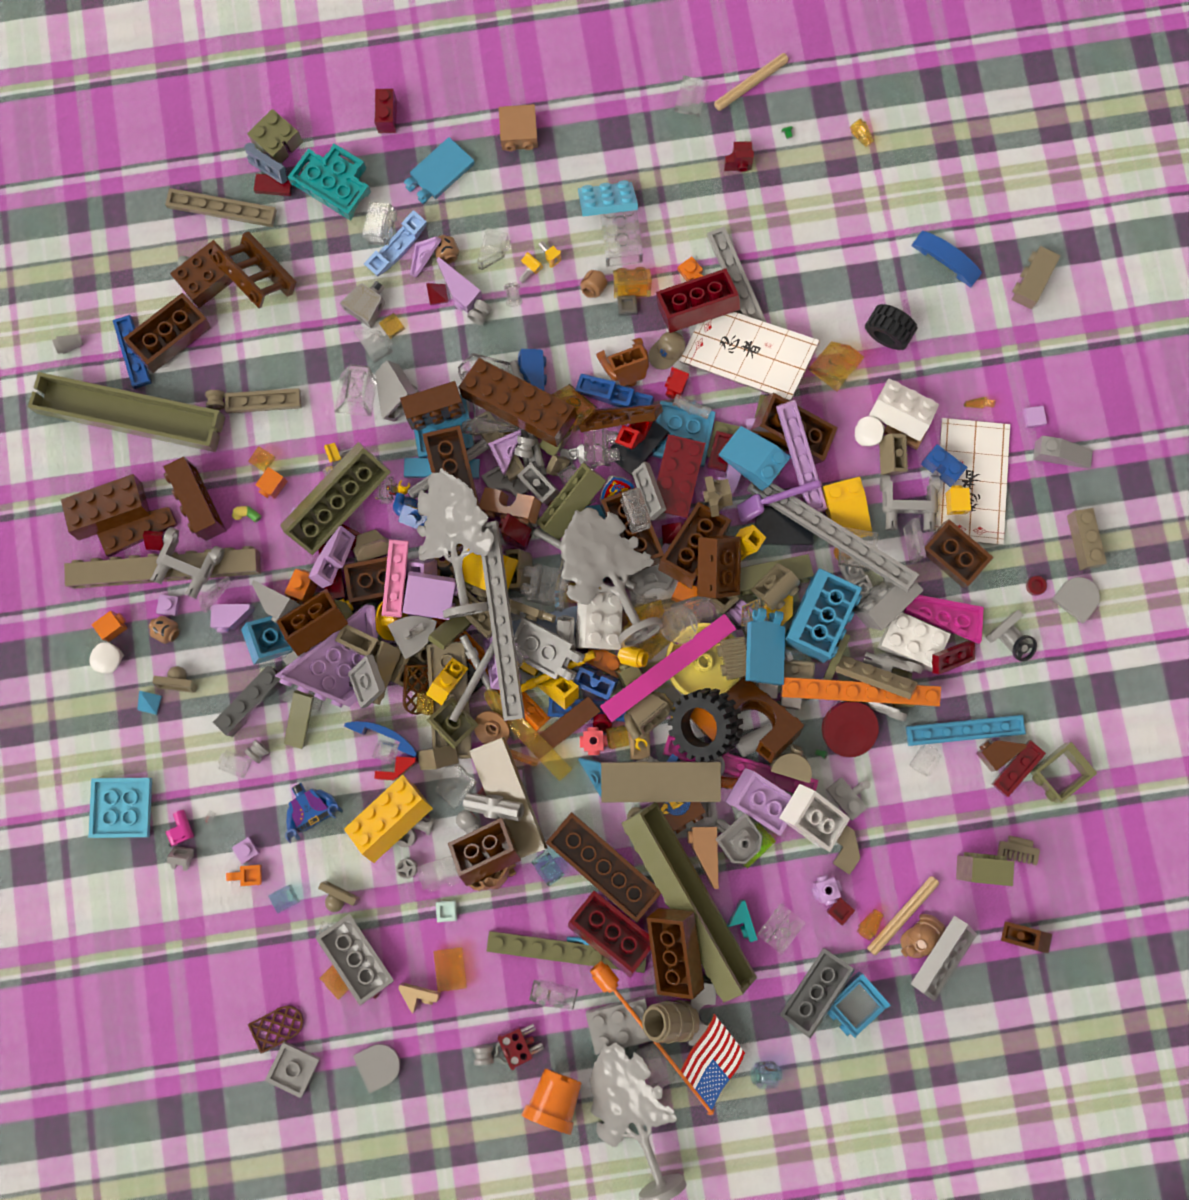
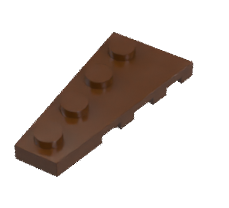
[579,404,663,433]
[97,507,178,557]

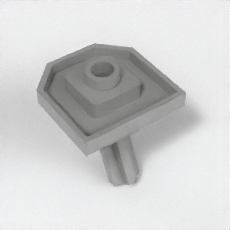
[715,813,762,864]

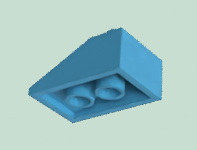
[718,426,791,491]
[241,616,293,665]

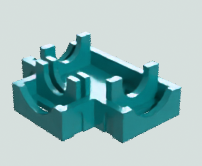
[288,143,371,221]

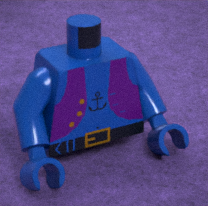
[285,783,343,843]

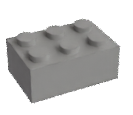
[853,578,923,630]
[586,996,652,1055]

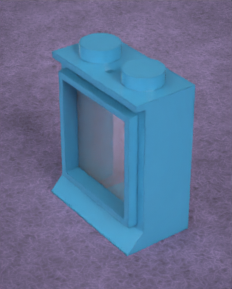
[827,972,891,1038]

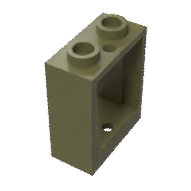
[1030,742,1097,803]

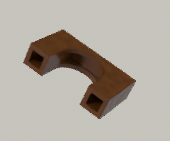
[726,677,805,763]

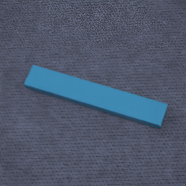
[906,715,1026,746]

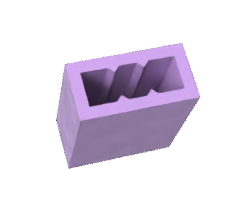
[402,571,458,620]

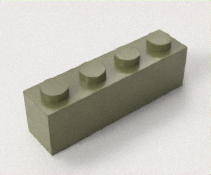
[537,462,606,540]
[740,554,814,596]

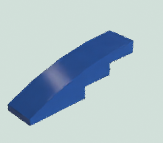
[575,374,654,408]

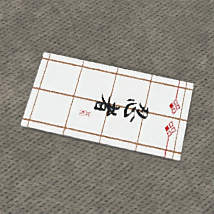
[679,312,820,401]
[934,418,1010,546]

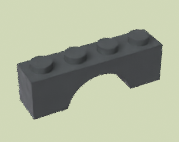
[212,665,283,737]

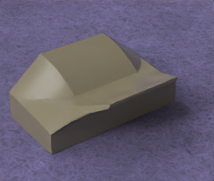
[353,530,390,562]

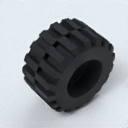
[865,304,918,350]

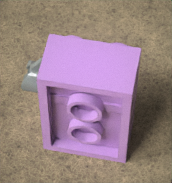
[725,768,792,836]

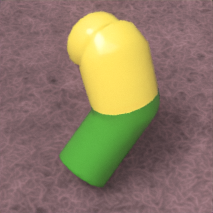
[232,506,262,523]

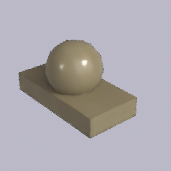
[152,666,197,693]
[318,881,360,912]

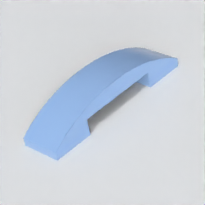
[364,210,427,277]

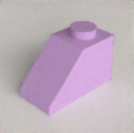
[210,604,255,633]

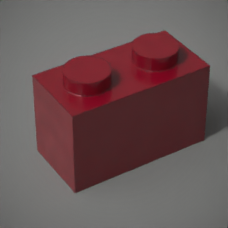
[374,89,397,133]

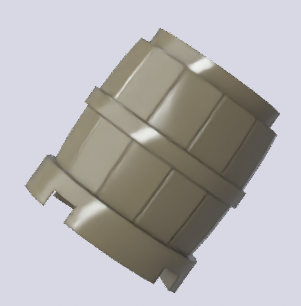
[642,1000,700,1044]

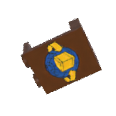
[657,802,706,834]

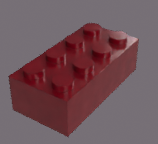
[656,268,740,333]
[657,434,706,518]
[568,891,651,978]

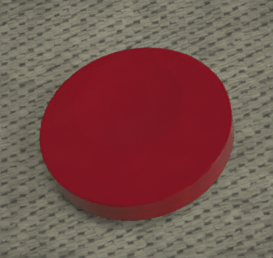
[822,701,879,758]

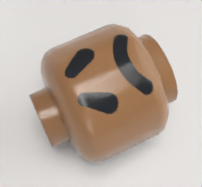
[434,235,459,264]
[149,616,180,644]

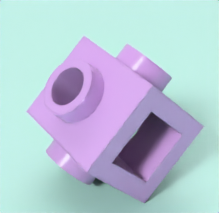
[811,874,842,905]

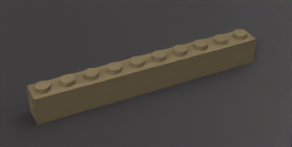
[64,546,261,589]

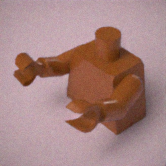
[596,338,649,387]

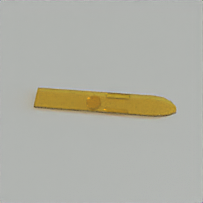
[484,690,572,781]

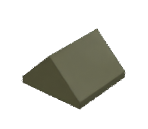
[427,697,479,749]

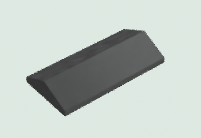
[780,948,855,1039]

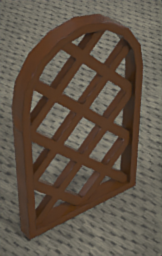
[402,664,430,715]
[248,1005,304,1054]

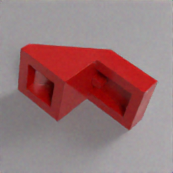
[615,421,653,449]
[374,756,418,781]

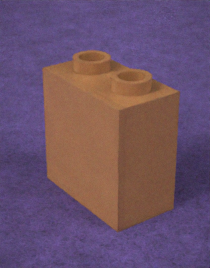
[499,104,538,151]

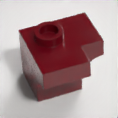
[724,141,754,172]

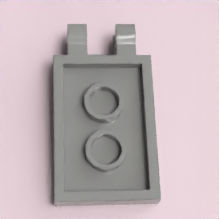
[514,617,585,681]

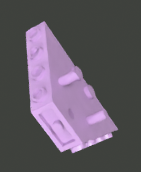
[275,604,378,708]

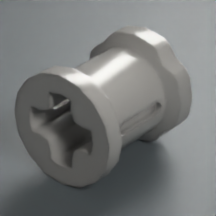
[411,817,435,835]

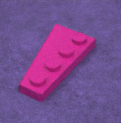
[904,595,984,644]

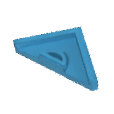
[579,757,601,797]

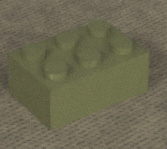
[956,852,1014,886]

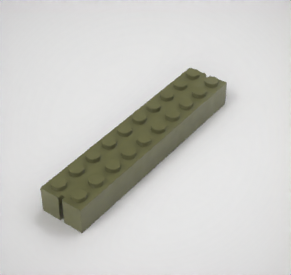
[28,372,226,452]
[621,802,757,1003]

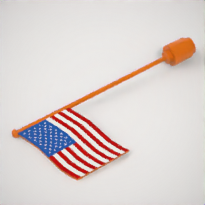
[590,961,745,1115]

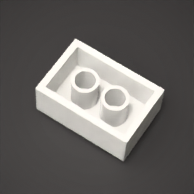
[869,378,939,441]
[576,591,622,650]
[877,612,951,672]
[779,784,850,852]

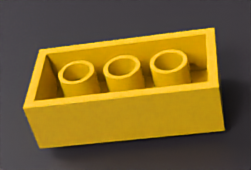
[344,775,433,863]

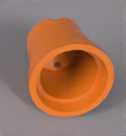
[521,1068,582,1135]

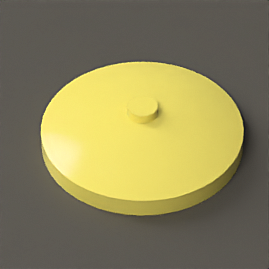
[666,623,740,695]

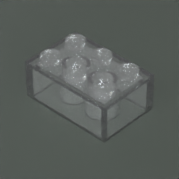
[600,210,643,267]

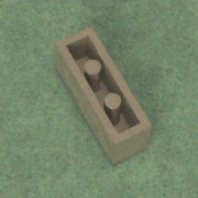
[1011,246,1060,309]
[1067,508,1107,571]

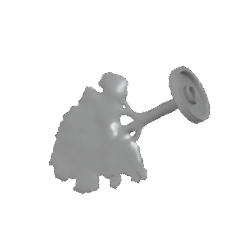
[417,468,494,619]
[560,507,663,648]
[589,1043,687,1200]

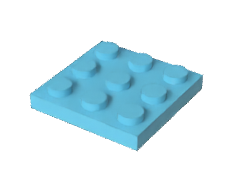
[578,180,638,217]
[88,778,152,838]

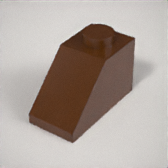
[976,740,1026,772]
[1001,921,1053,954]

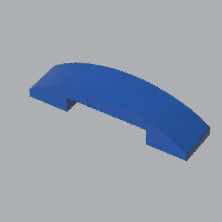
[911,230,982,288]
[344,721,418,758]

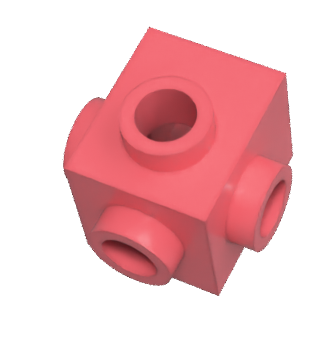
[580,727,607,755]

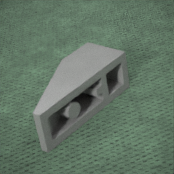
[1033,436,1093,469]
[252,580,300,623]

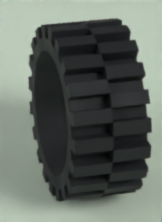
[668,688,743,762]

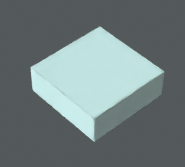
[436,900,457,922]

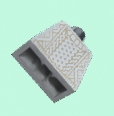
[340,281,385,329]

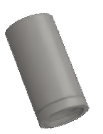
[736,723,772,757]

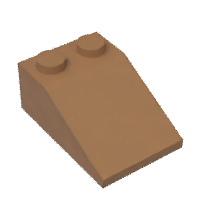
[687,827,719,889]

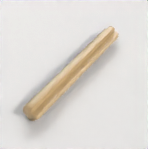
[714,53,789,111]
[867,876,939,955]

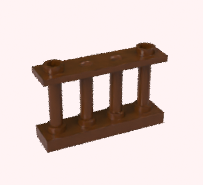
[210,231,297,309]

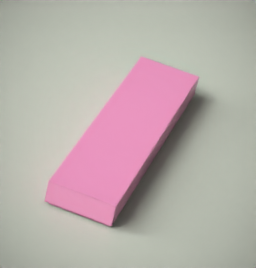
[382,540,409,618]

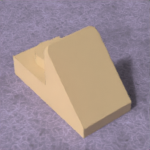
[399,982,441,1014]

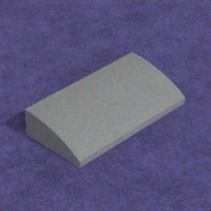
[315,914,394,1006]
[911,916,977,1002]

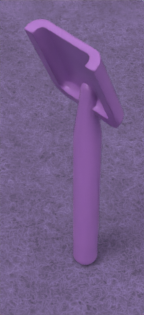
[737,480,822,524]

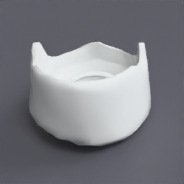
[855,416,885,446]
[90,642,124,673]

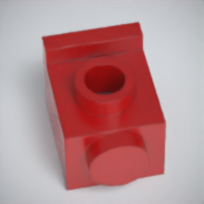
[665,367,689,399]

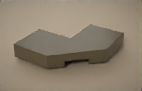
[832,825,860,875]

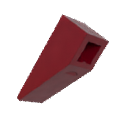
[499,513,533,551]

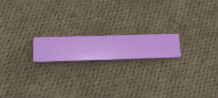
[776,400,828,512]

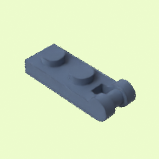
[244,143,287,184]

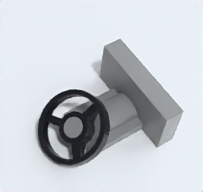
[985,610,1037,662]

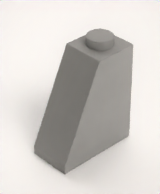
[375,360,416,422]

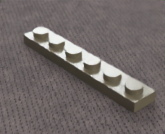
[165,188,277,227]

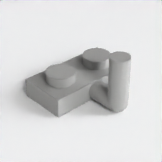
[826,777,871,821]

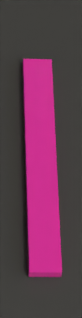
[600,614,736,722]
[663,735,819,794]

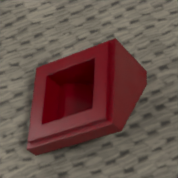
[426,283,448,305]
[662,522,682,544]

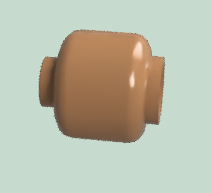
[580,270,607,298]

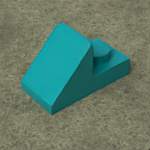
[727,899,758,942]

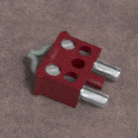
[494,1024,544,1071]

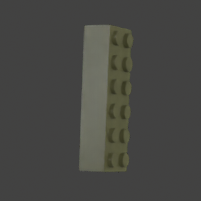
[280,442,391,555]

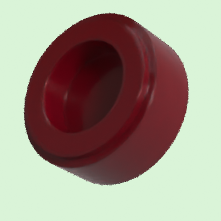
[1026,576,1047,596]
[593,714,612,731]

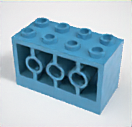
[785,568,862,663]

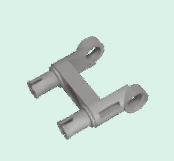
[880,475,940,532]
[150,527,224,599]
[861,651,924,722]

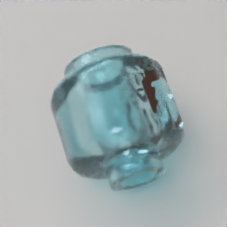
[750,1061,782,1089]

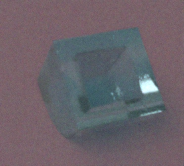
[531,850,565,886]
[268,884,300,914]

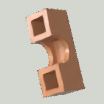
[479,487,542,525]

